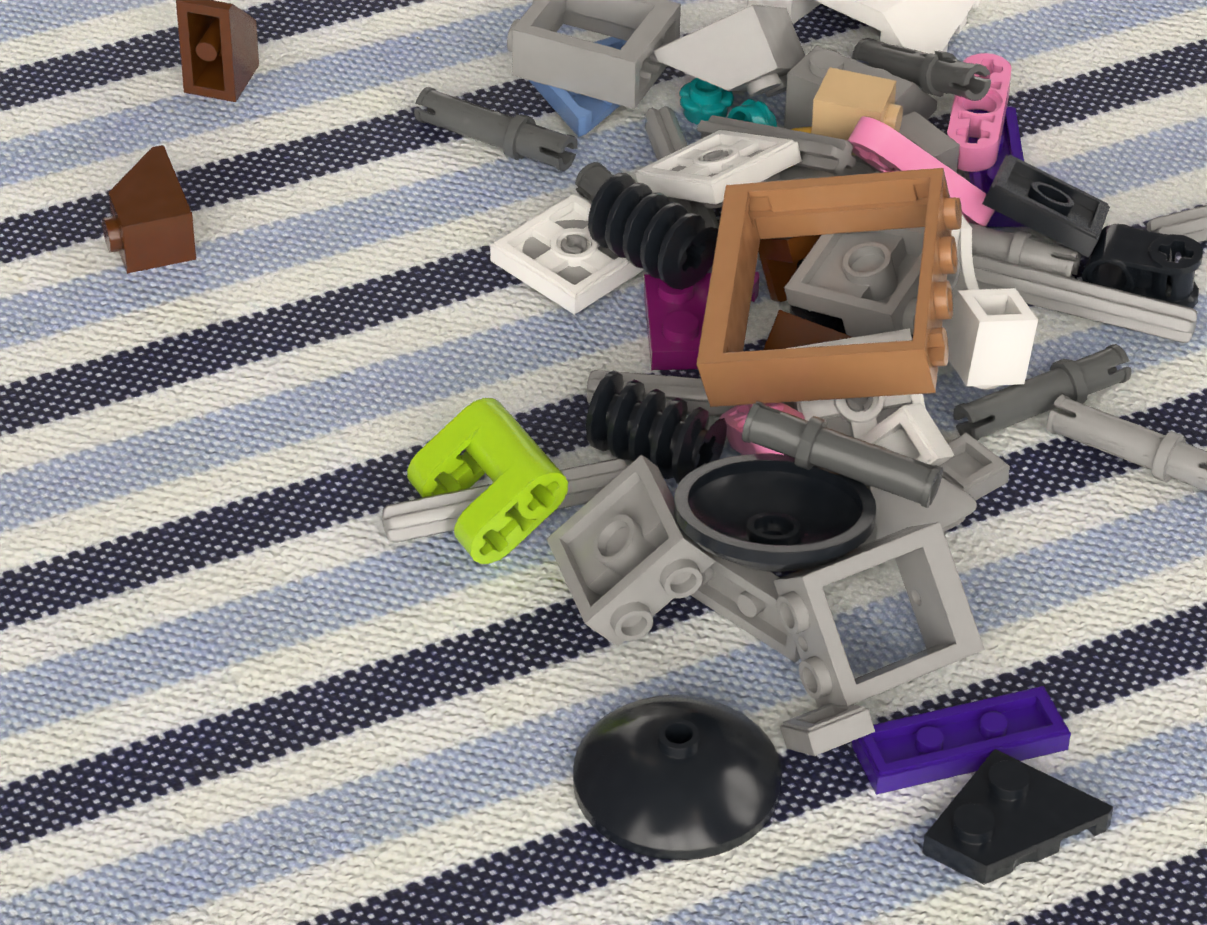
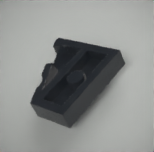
[922,749,1113,885]

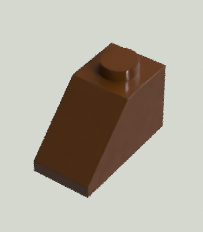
[176,0,259,102]
[102,145,196,274]

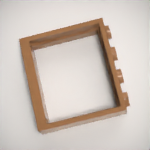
[697,168,962,407]

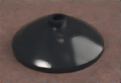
[674,454,876,572]
[573,695,782,860]

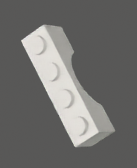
[942,215,1038,390]

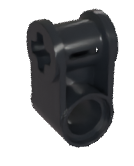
[1082,224,1203,308]

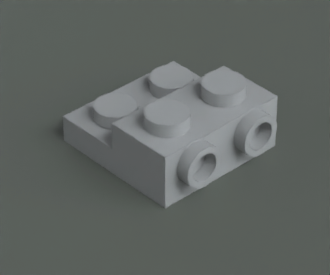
[784,227,960,337]
[546,455,716,646]

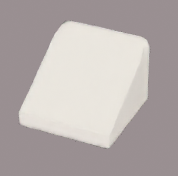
[858,403,954,466]

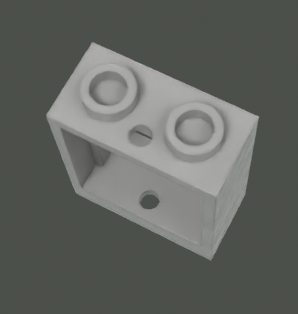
[507,0,681,109]
[773,522,985,708]

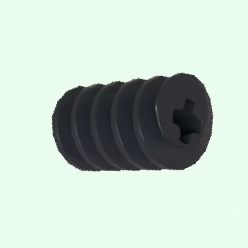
[588,173,718,290]
[586,370,727,484]

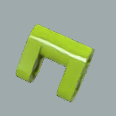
[407,398,568,564]

